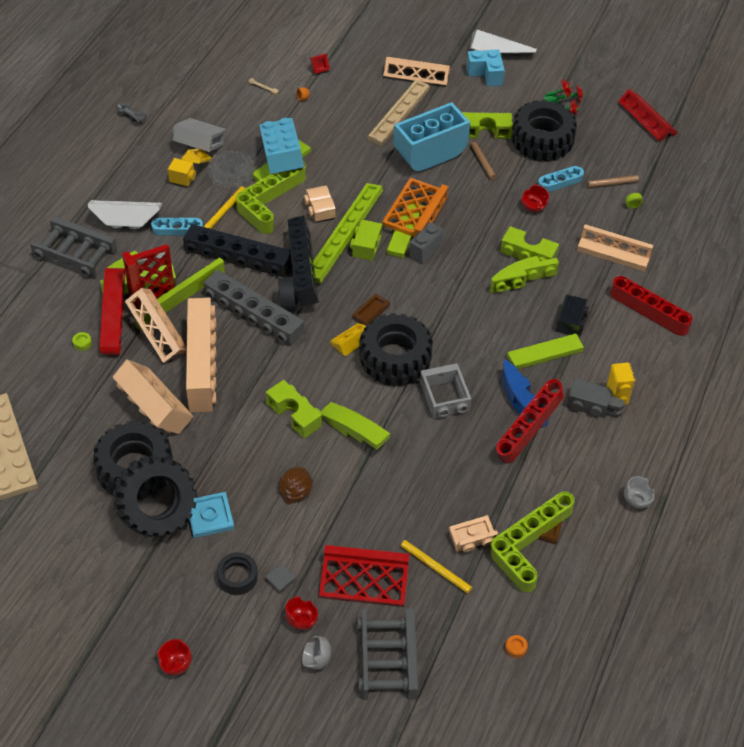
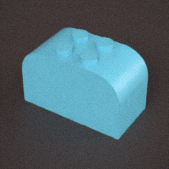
[393,102,470,171]

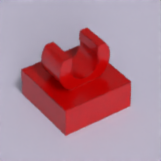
[310,53,330,74]

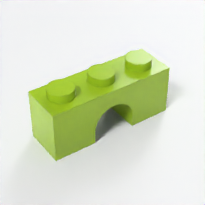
[462,112,513,139]
[500,226,559,261]
[266,380,322,439]

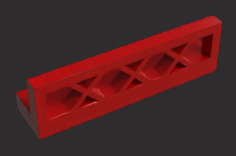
[618,89,678,141]

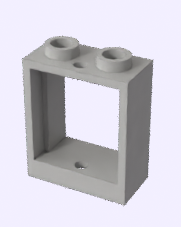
[420,363,471,418]

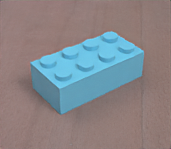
[260,118,304,174]

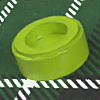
[625,193,643,209]
[72,332,92,351]

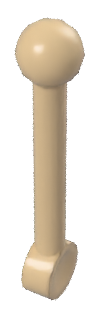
[249,78,278,95]

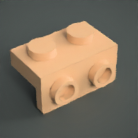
[448,515,498,552]

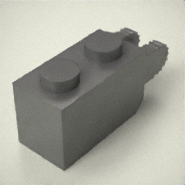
[567,378,625,418]

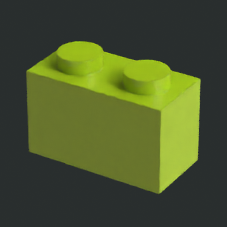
[350,220,382,261]

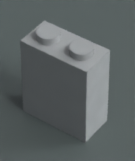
[172,118,226,152]

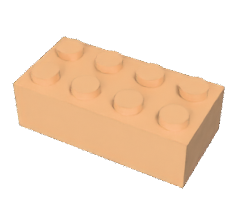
[113,359,194,434]

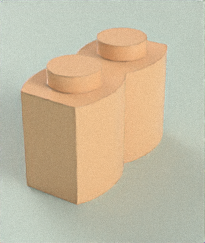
[304,185,336,222]

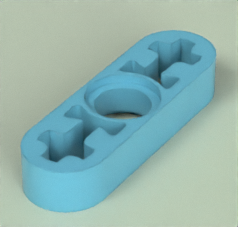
[538,166,584,192]
[151,218,203,235]

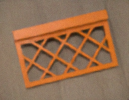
[382,178,449,237]

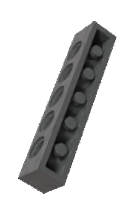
[203,270,304,347]

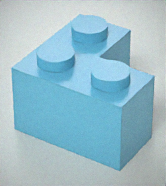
[466,50,505,86]

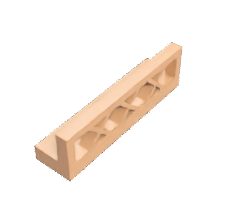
[384,57,450,86]
[577,224,653,272]
[125,288,187,363]

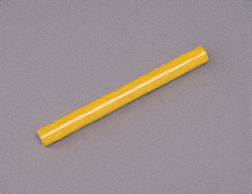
[204,186,245,229]
[401,540,472,594]

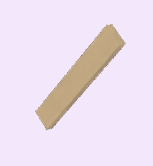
[368,80,430,146]

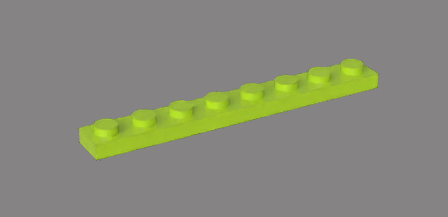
[314,183,383,284]

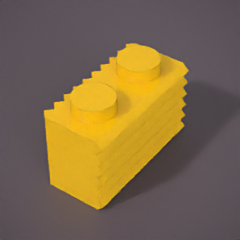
[606,363,635,405]

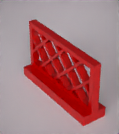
[122,244,175,310]
[319,545,409,607]

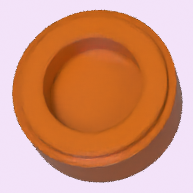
[505,635,528,658]

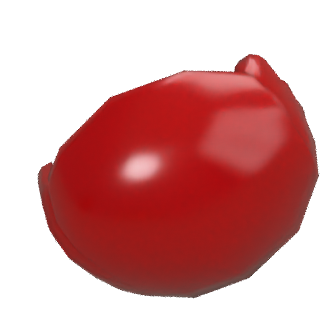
[521,185,549,212]
[285,596,318,630]
[157,639,192,676]

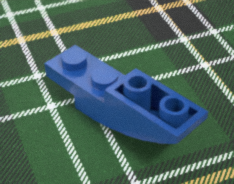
[502,359,549,428]

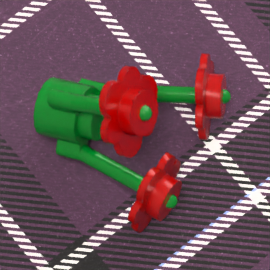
[544,79,584,116]

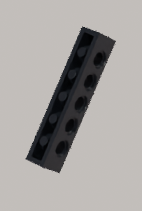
[287,215,319,307]
[183,224,292,277]

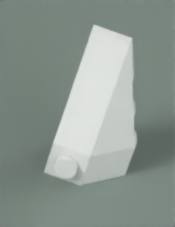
[469,30,537,54]

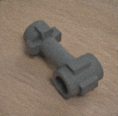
[117,102,147,125]

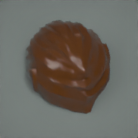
[279,467,313,505]

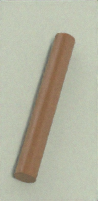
[470,142,496,180]
[588,175,639,188]

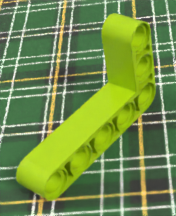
[236,161,306,234]
[491,492,575,593]

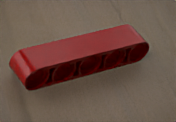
[100,268,125,355]
[610,276,693,336]
[496,379,565,463]

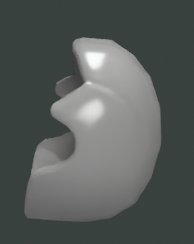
[624,476,654,509]
[302,636,332,670]

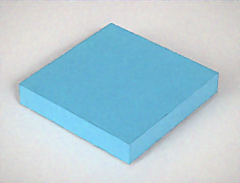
[190,492,234,538]

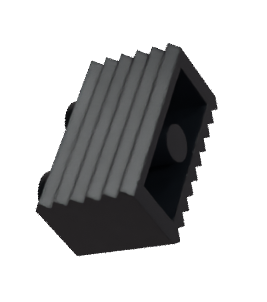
[556,294,589,336]

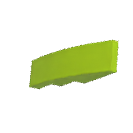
[320,402,390,450]

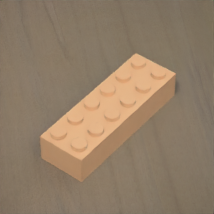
[186,298,217,412]

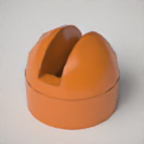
[296,87,310,101]

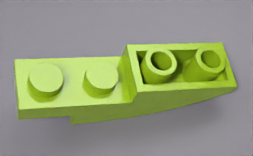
[490,256,559,293]

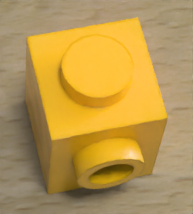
[168,158,196,186]

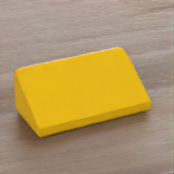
[181,148,212,164]
[330,323,365,356]

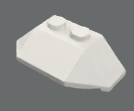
[88,200,162,229]

